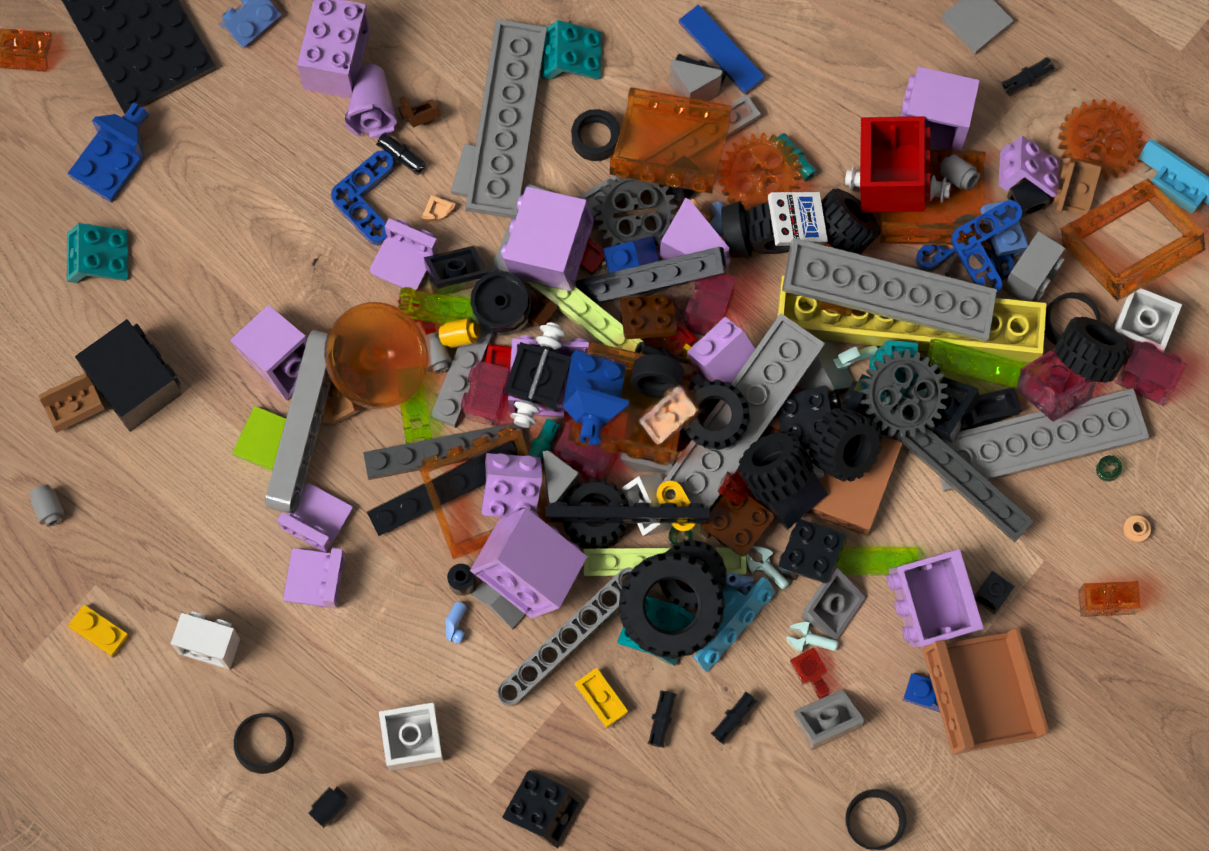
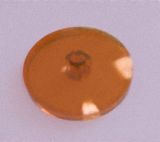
[324,302,428,409]

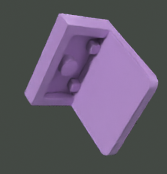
[999,135,1059,197]
[370,218,438,293]
[481,453,542,517]

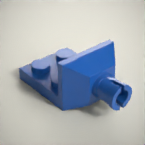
[67,103,149,203]
[563,350,629,445]

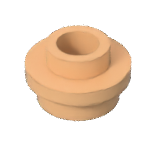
[1123,515,1151,542]

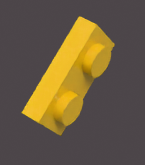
[68,604,129,658]
[574,667,628,729]

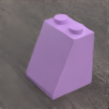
[660,198,731,287]
[230,305,307,401]
[687,317,755,383]

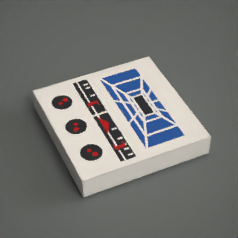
[768,192,828,246]

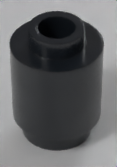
[447,564,476,596]
[308,787,349,828]

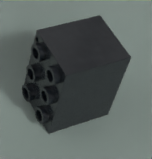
[75,319,182,432]

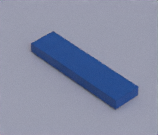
[679,4,765,95]

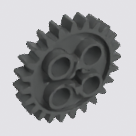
[593,170,677,247]
[860,350,948,438]

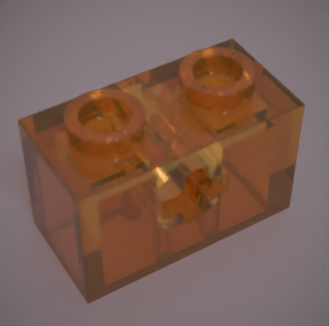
[1078,581,1141,617]

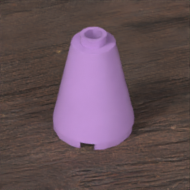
[345,64,397,138]

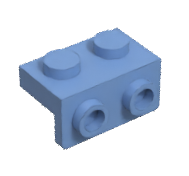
[219,0,281,48]
[980,200,1028,257]

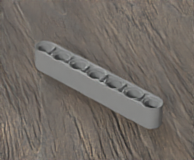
[265,330,341,513]
[497,567,633,707]

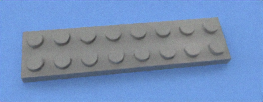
[465,19,547,219]
[782,238,997,342]
[661,313,825,508]
[938,388,1149,492]

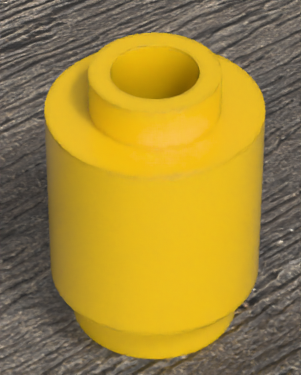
[439,318,480,348]

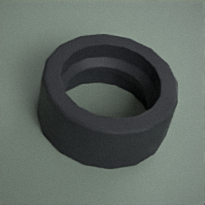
[571,109,620,161]
[631,354,684,398]

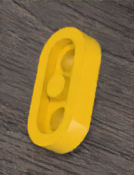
[657,481,696,532]

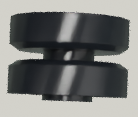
[470,271,533,335]

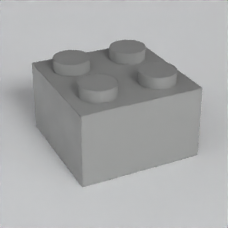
[1003,231,1065,302]

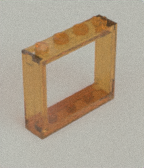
[1061,178,1205,302]
[417,426,550,559]

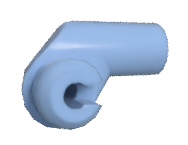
[709,202,724,236]
[726,572,755,595]
[446,602,467,644]

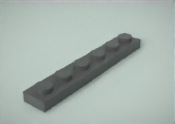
[894,414,1034,543]
[363,423,526,480]

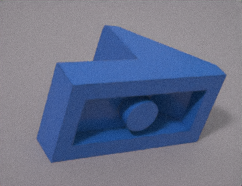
[602,236,659,273]
[903,673,940,713]

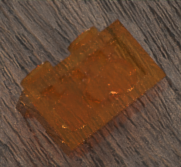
[0,28,52,72]
[639,385,701,446]

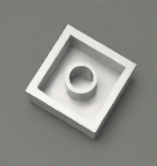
[1113,285,1182,360]
[171,611,241,670]
[379,703,443,771]

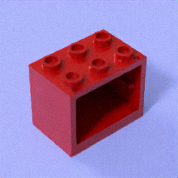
[860,116,930,212]

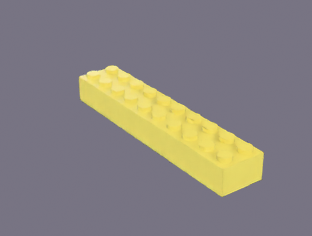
[777,276,1046,363]

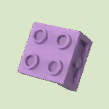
[277,483,353,553]
[283,548,346,609]

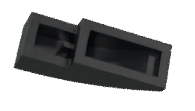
[959,387,1022,432]

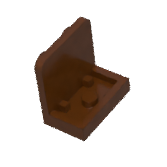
[620,294,677,339]
[699,484,774,557]

